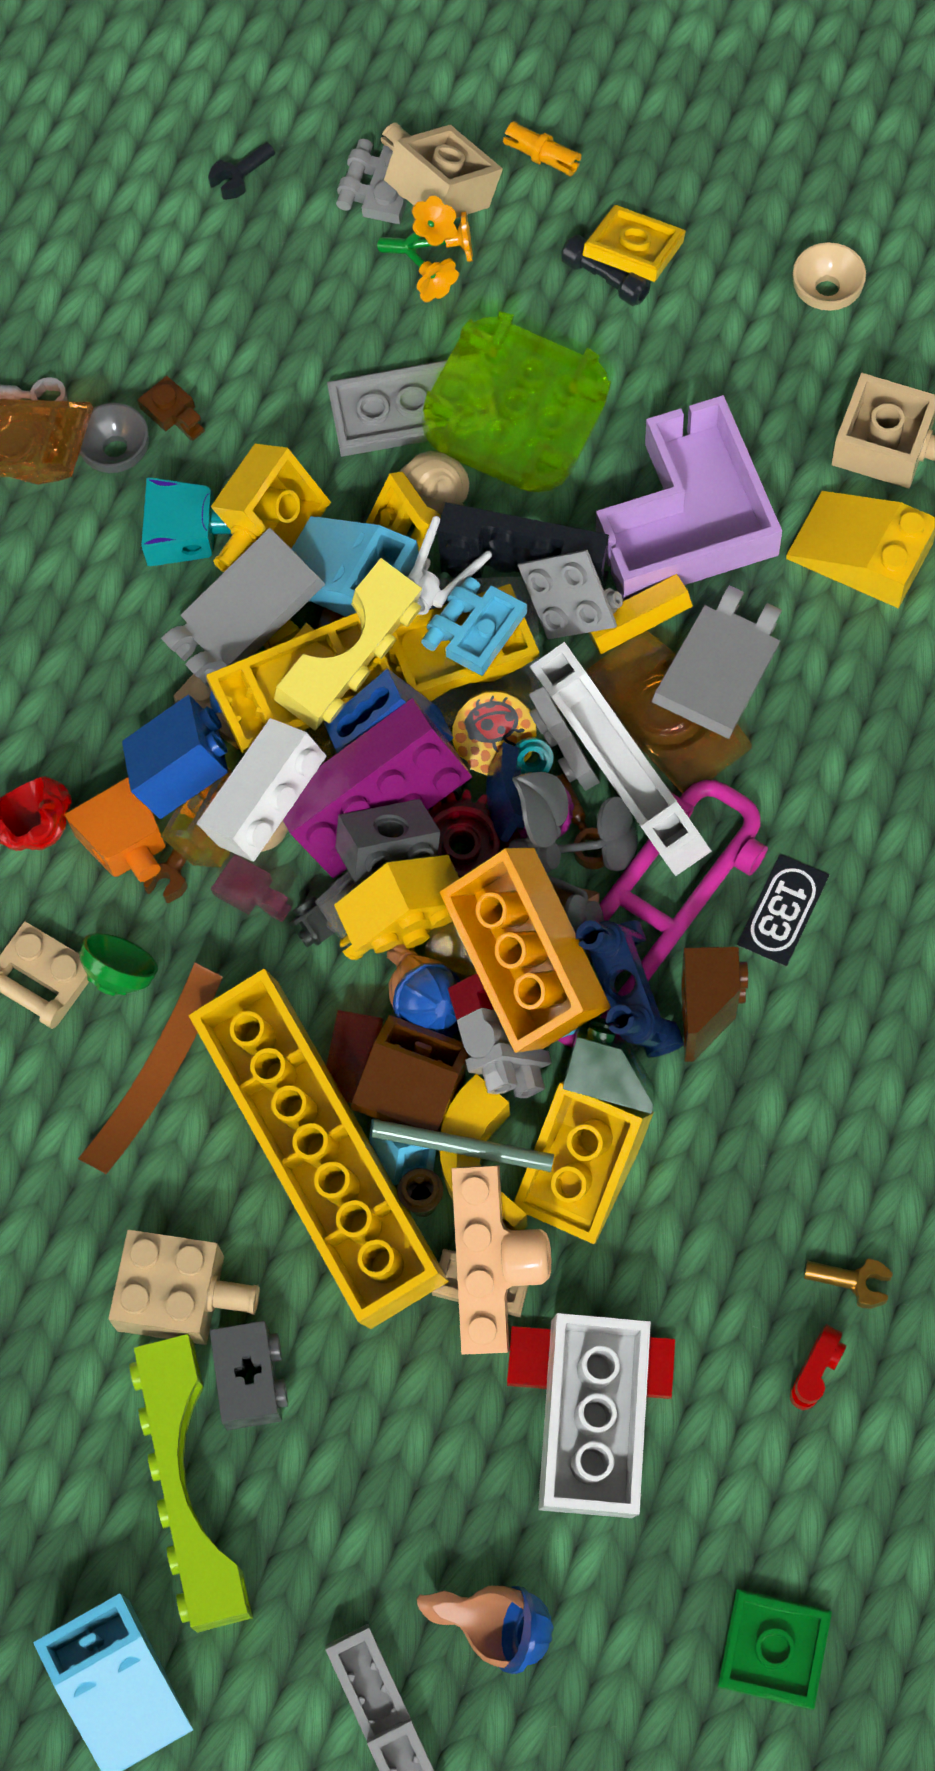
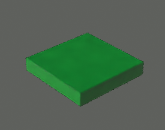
[717,1589,832,1711]

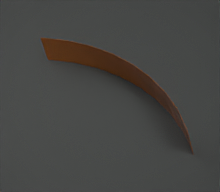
[78,962,223,1174]

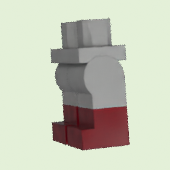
[448,973,552,1098]

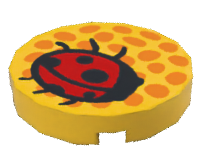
[452,691,536,775]

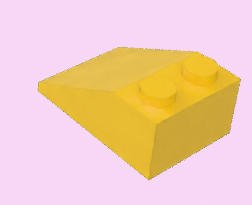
[786,491,935,609]
[514,1081,654,1244]

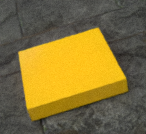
[583,205,686,282]

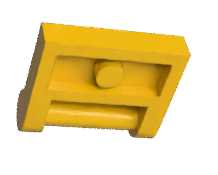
[366,472,441,551]

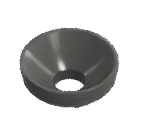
[75,403,149,473]

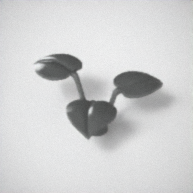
[508,772,638,964]

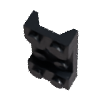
[437,502,609,590]

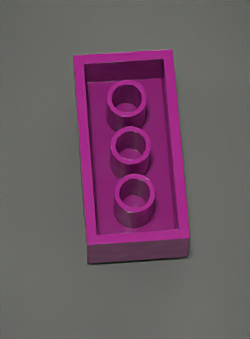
[283,698,472,879]

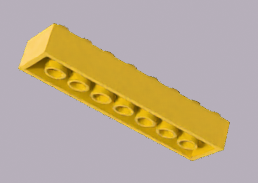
[188,969,449,1329]

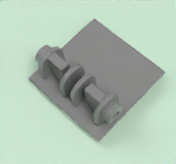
[518,549,623,639]

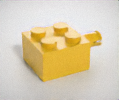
[211,444,331,572]
[334,855,459,960]

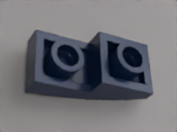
[486,742,525,842]

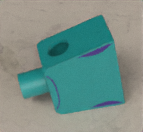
[141,478,231,566]

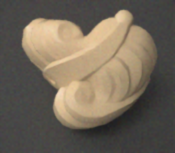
[400,451,469,515]

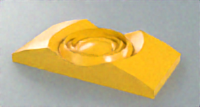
[385,584,540,701]
[206,613,393,754]

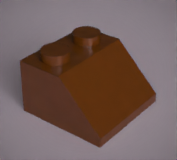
[681,947,748,1062]

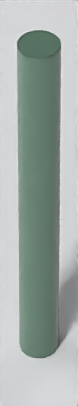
[371,1119,554,1172]

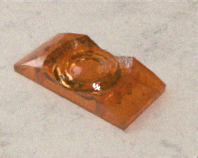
[0,399,94,485]
[586,631,752,794]

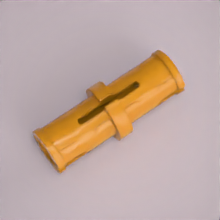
[503,121,581,177]

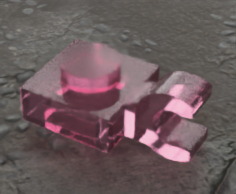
[211,854,292,922]

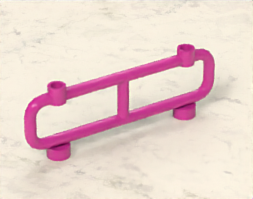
[558,780,768,1048]

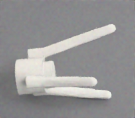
[408,516,492,615]

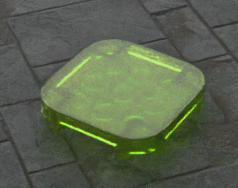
[421,311,611,492]

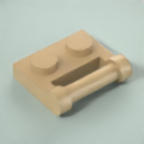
[0,921,89,1029]

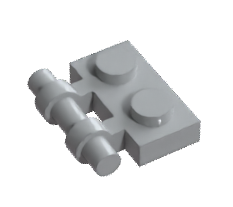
[336,139,408,225]

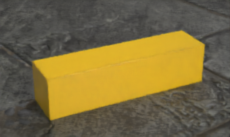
[588,574,693,655]

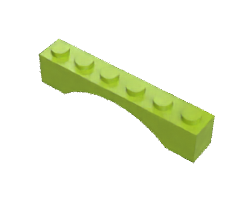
[129,1334,253,1633]

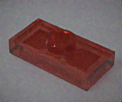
[326,1010,384,1104]

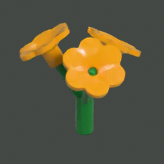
[377,196,473,302]

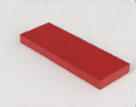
[507,1326,675,1399]

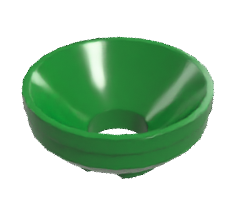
[79,933,158,996]

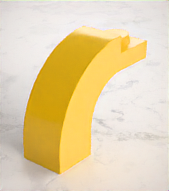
[439,1074,528,1230]

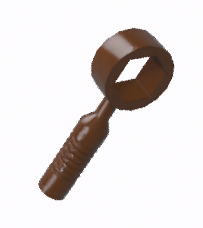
[556,774,605,870]

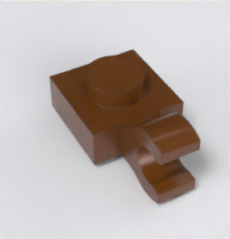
[137,376,205,441]

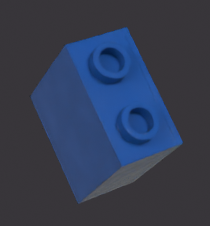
[324,668,453,753]
[122,694,229,820]

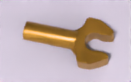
[804,1259,893,1309]

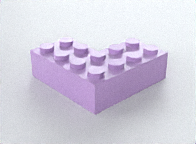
[596,395,782,601]

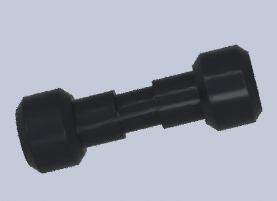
[561,234,651,306]

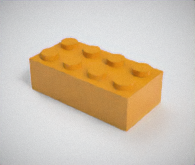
[439,848,611,1053]

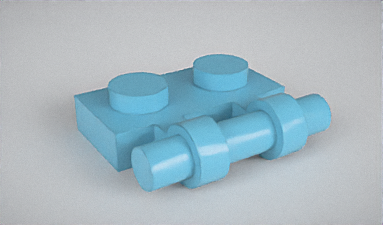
[421,577,527,676]

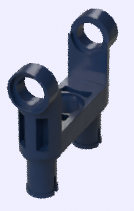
[576,920,685,1058]

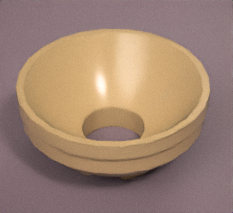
[793,242,866,311]

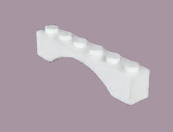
[530,642,711,876]

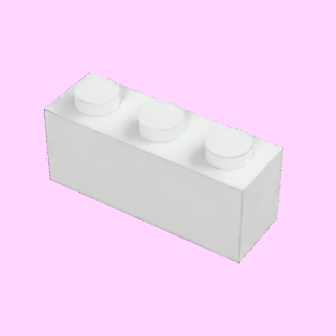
[196,718,327,862]

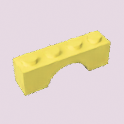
[274,558,422,731]

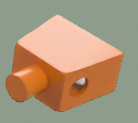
[64,777,166,882]

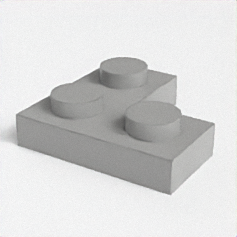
[529,686,600,791]

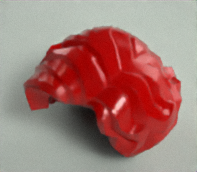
[0,776,72,851]

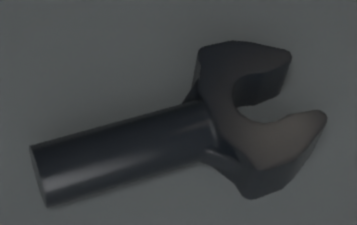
[208,142,275,200]

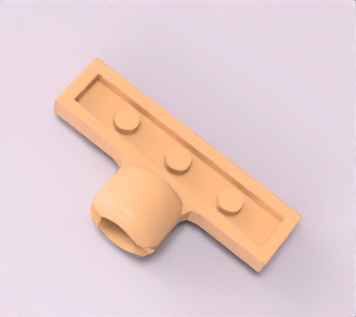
[451,1165,551,1354]

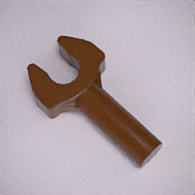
[144,825,203,903]

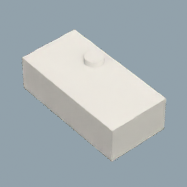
[538,1313,651,1518]

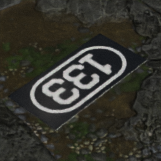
[737,854,830,967]

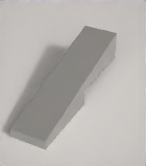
[325,1624,434,1771]

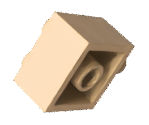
[381,123,503,218]
[832,373,935,489]
[108,1230,260,1345]

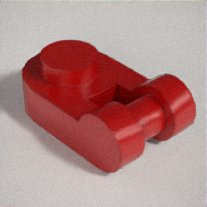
[789,1324,847,1410]

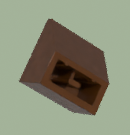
[350,1015,470,1132]

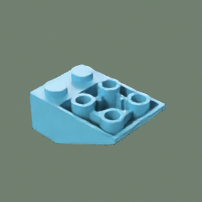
[292,516,419,617]
[33,1593,193,1771]

